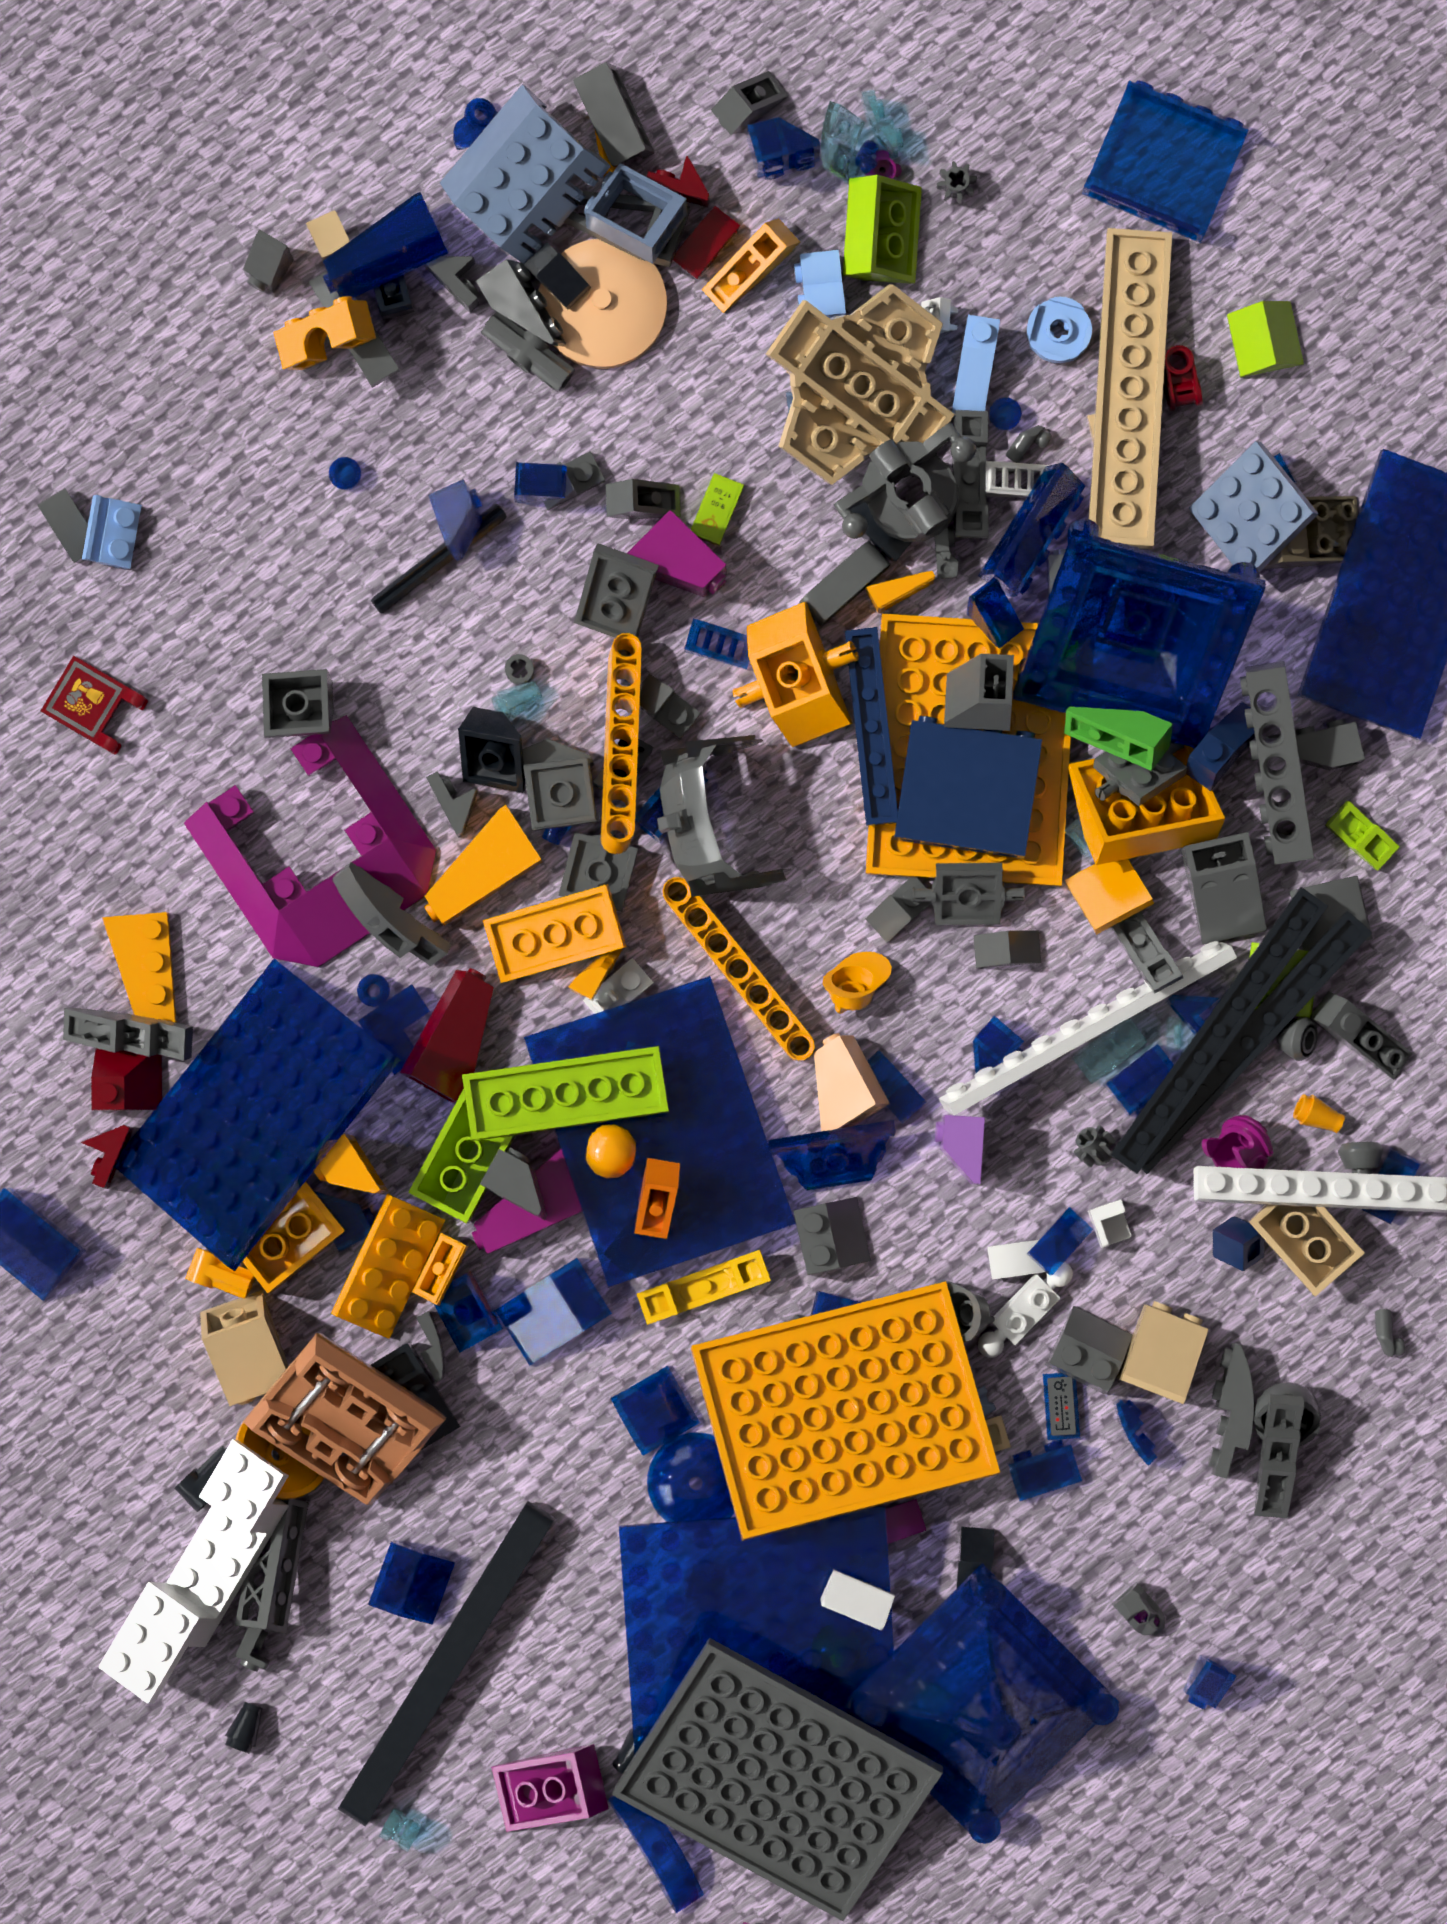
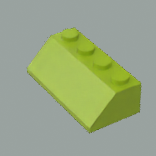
[408,1089,516,1224]

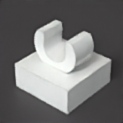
[921,297,958,333]

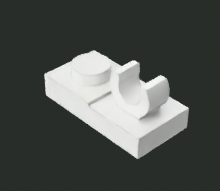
[583,958,654,1025]

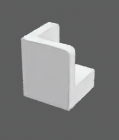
[1088,1200,1131,1248]

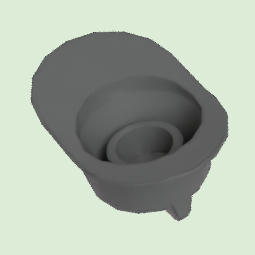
[932,1280,995,1342]

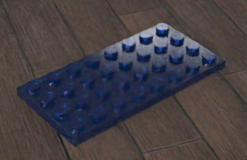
[1297,449,1447,740]

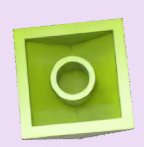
[1227,301,1304,378]

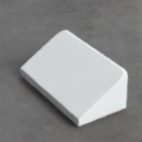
[820,1569,895,1631]

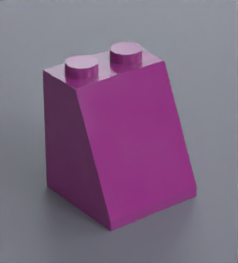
[627,510,727,597]

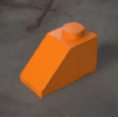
[634,1158,680,1239]

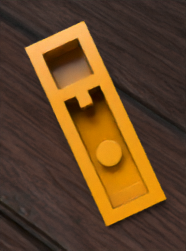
[702,218,800,313]

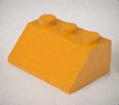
[310,1133,388,1194]

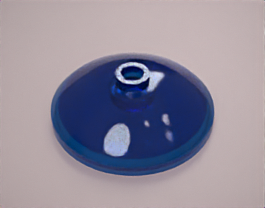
[647,1432,735,1532]

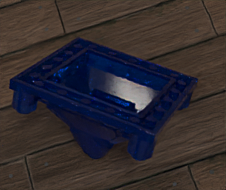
[1013,519,1266,748]
[841,1563,1120,1844]

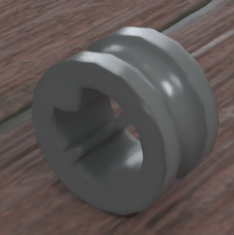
[505,654,534,685]

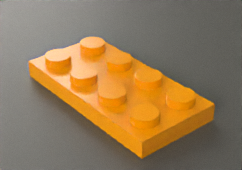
[483,884,627,983]
[331,1193,445,1339]

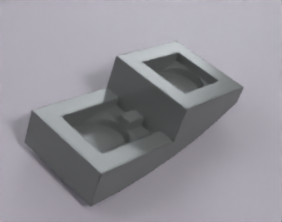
[38,488,88,563]
[416,1311,445,1382]

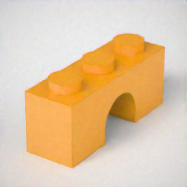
[273,296,376,370]

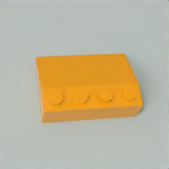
[1068,740,1225,865]
[185,1128,345,1293]

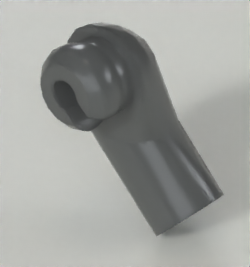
[1006,425,1052,463]

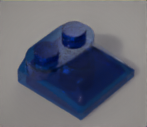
[610,1366,700,1456]

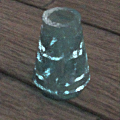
[491,681,542,721]

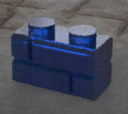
[1104,1044,1174,1116]

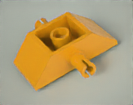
[733,602,859,747]

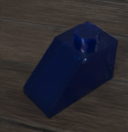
[428,479,483,561]
[314,1191,376,1252]
[1183,1655,1236,1710]

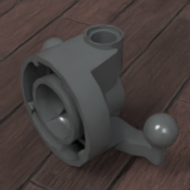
[834,423,976,542]

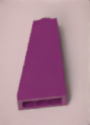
[472,1145,596,1254]

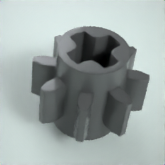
[936,161,977,204]
[1074,1125,1116,1168]

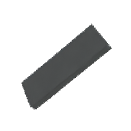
[574,62,655,167]

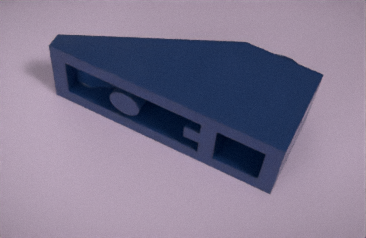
[1186,702,1255,791]

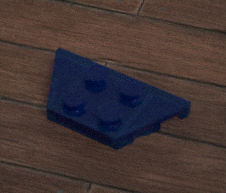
[768,1120,896,1191]

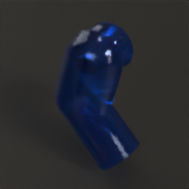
[855,140,880,174]

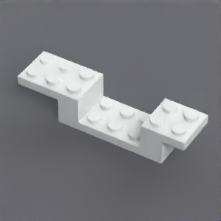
[99,1440,289,1704]

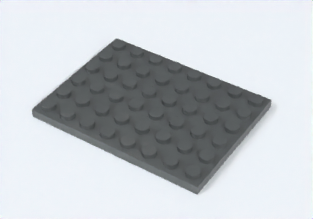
[612,1638,943,1921]

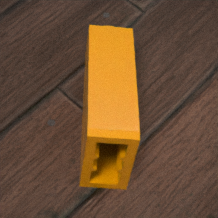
[424,805,543,926]

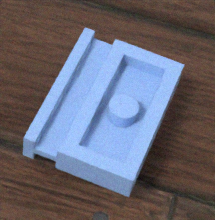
[82,495,142,569]

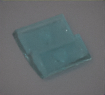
[821,101,865,185]

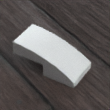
[987,1238,1055,1280]

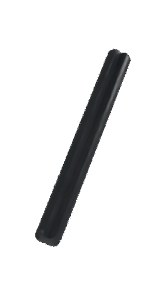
[371,504,507,613]

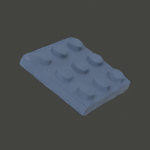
[1189,441,1319,581]

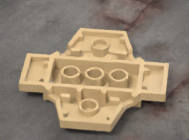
[766,284,955,485]

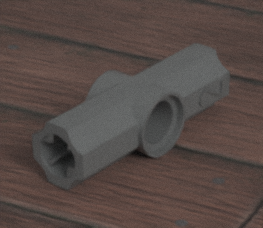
[481,312,575,393]

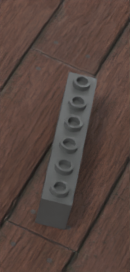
[1240,661,1314,865]

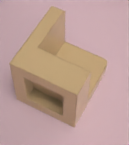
[306,211,354,265]

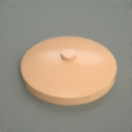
[539,239,667,369]

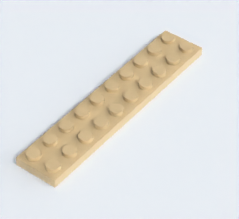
[1087,228,1172,549]

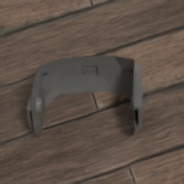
[657,735,791,897]

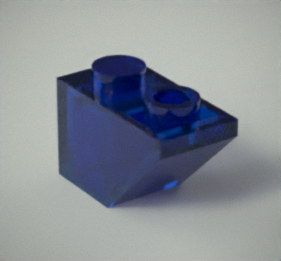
[971,1016,1024,1078]

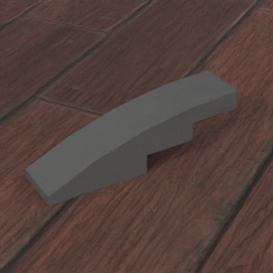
[309,266,400,388]
[63,1007,193,1061]
[1254,1394,1304,1518]

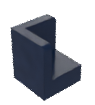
[1213,1216,1264,1271]

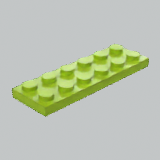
[462,1046,669,1141]

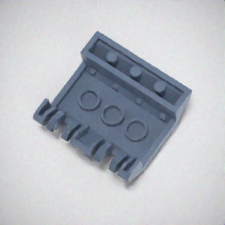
[440,84,611,264]

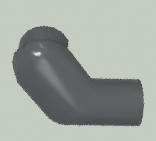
[1375,1309,1405,1357]

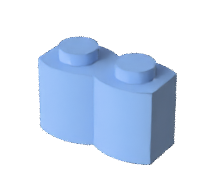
[794,250,846,318]

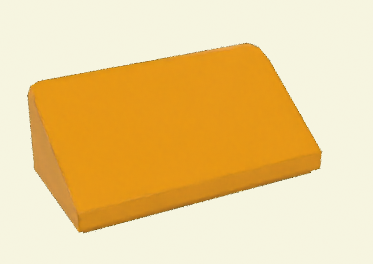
[412,1233,468,1306]

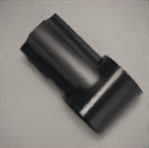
[174,1446,227,1512]

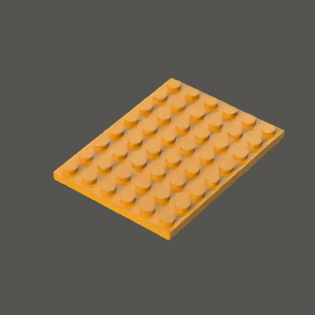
[865,613,1077,887]
[691,1281,1000,1541]

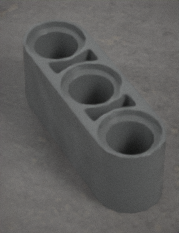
[799,540,891,627]

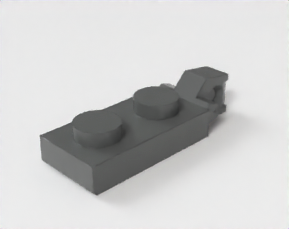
[934,527,959,580]

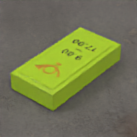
[691,473,744,546]

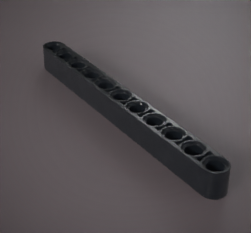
[338,1501,556,1827]

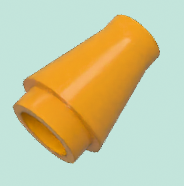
[1293,1094,1345,1133]

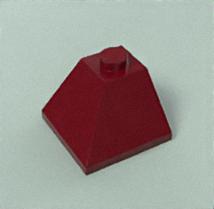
[91,1048,163,1111]

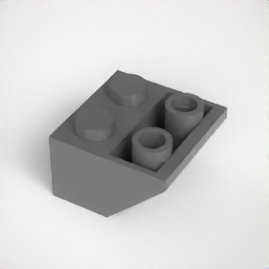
[944,653,1014,731]

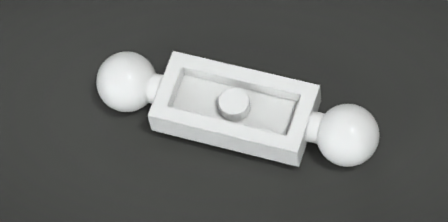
[978,1261,1073,1358]

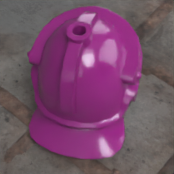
[1202,1115,1274,1169]

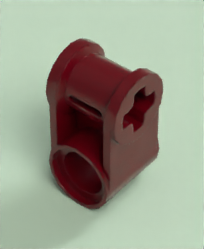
[1164,345,1203,411]

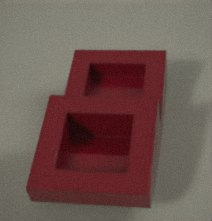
[673,206,740,279]

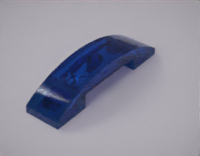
[607,1796,704,1913]

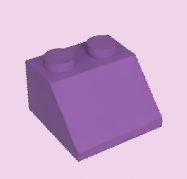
[935,1115,985,1185]

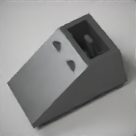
[1180,832,1267,945]

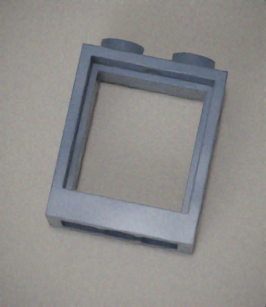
[584,163,687,264]

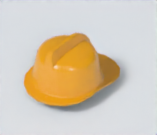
[822,952,892,1014]

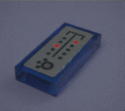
[1042,1373,1080,1440]

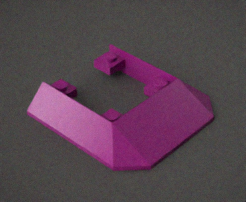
[184,715,436,967]

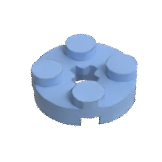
[1026,297,1092,363]

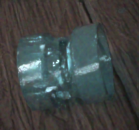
[379,1807,423,1852]

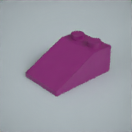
[491,1744,609,1832]

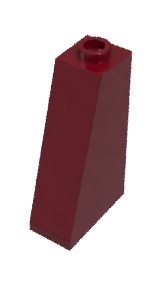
[400,968,494,1105]

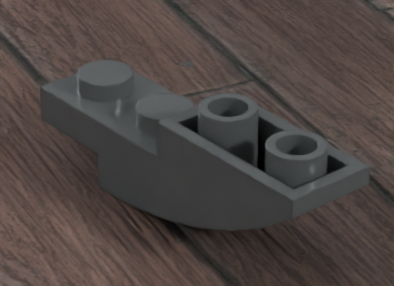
[332,862,452,966]
[1208,1343,1254,1479]

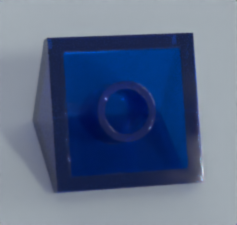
[433,1271,505,1353]

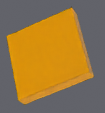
[1065,859,1154,935]

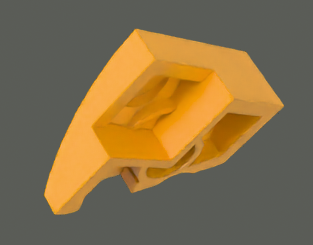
[568,948,623,1001]

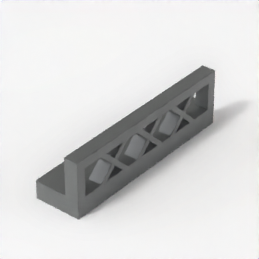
[235,1499,309,1634]

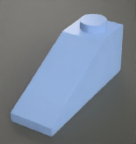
[951,314,1000,418]

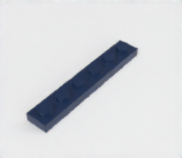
[845,627,898,826]

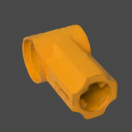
[185,1248,255,1299]

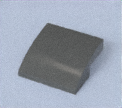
[1289,876,1373,951]

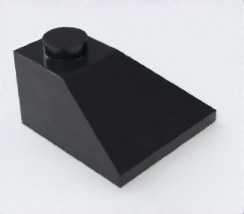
[458,707,526,793]

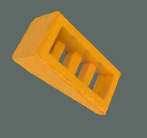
[866,571,935,613]

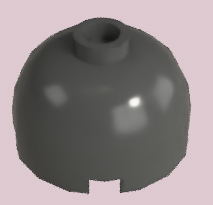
[1254,1382,1321,1447]

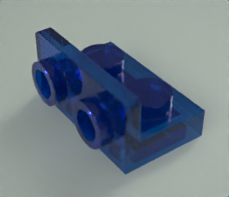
[1007,1439,1082,1501]

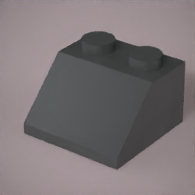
[262,669,334,738]
[480,1148,548,1221]
[793,1197,871,1275]
[1045,1306,1133,1394]

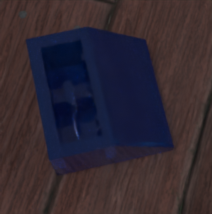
[747,117,821,180]
[368,1539,456,1625]

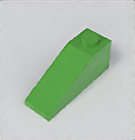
[1064,706,1173,771]

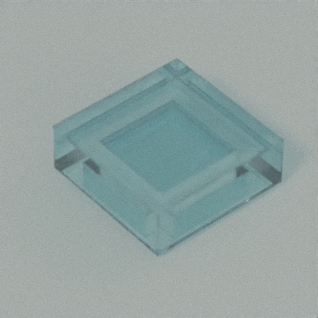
[1164,1017,1182,1052]

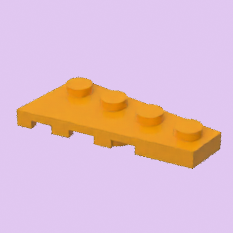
[102,912,177,1023]

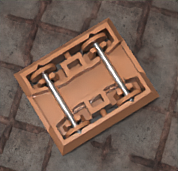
[244,1333,446,1505]

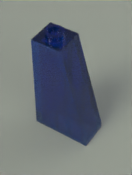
[323,192,448,298]

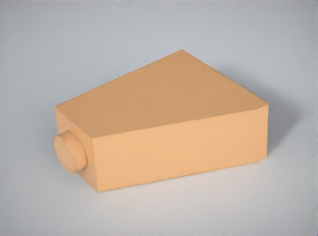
[814,1033,890,1137]

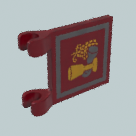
[40,655,148,755]

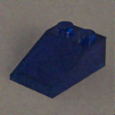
[495,1258,613,1366]

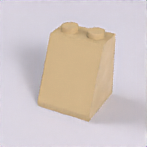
[200,1290,289,1406]
[1116,1301,1209,1404]

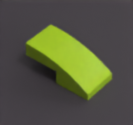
[1325,801,1400,871]

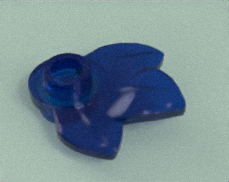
[453,98,498,150]

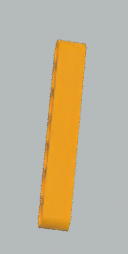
[601,633,642,854]
[663,877,815,1062]

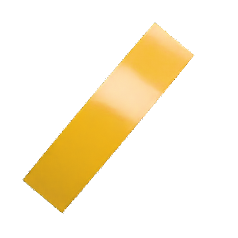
[636,1250,771,1325]

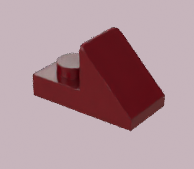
[647,156,710,208]
[81,1125,134,1189]

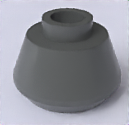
[1276,1017,1318,1061]
[1338,1142,1383,1174]

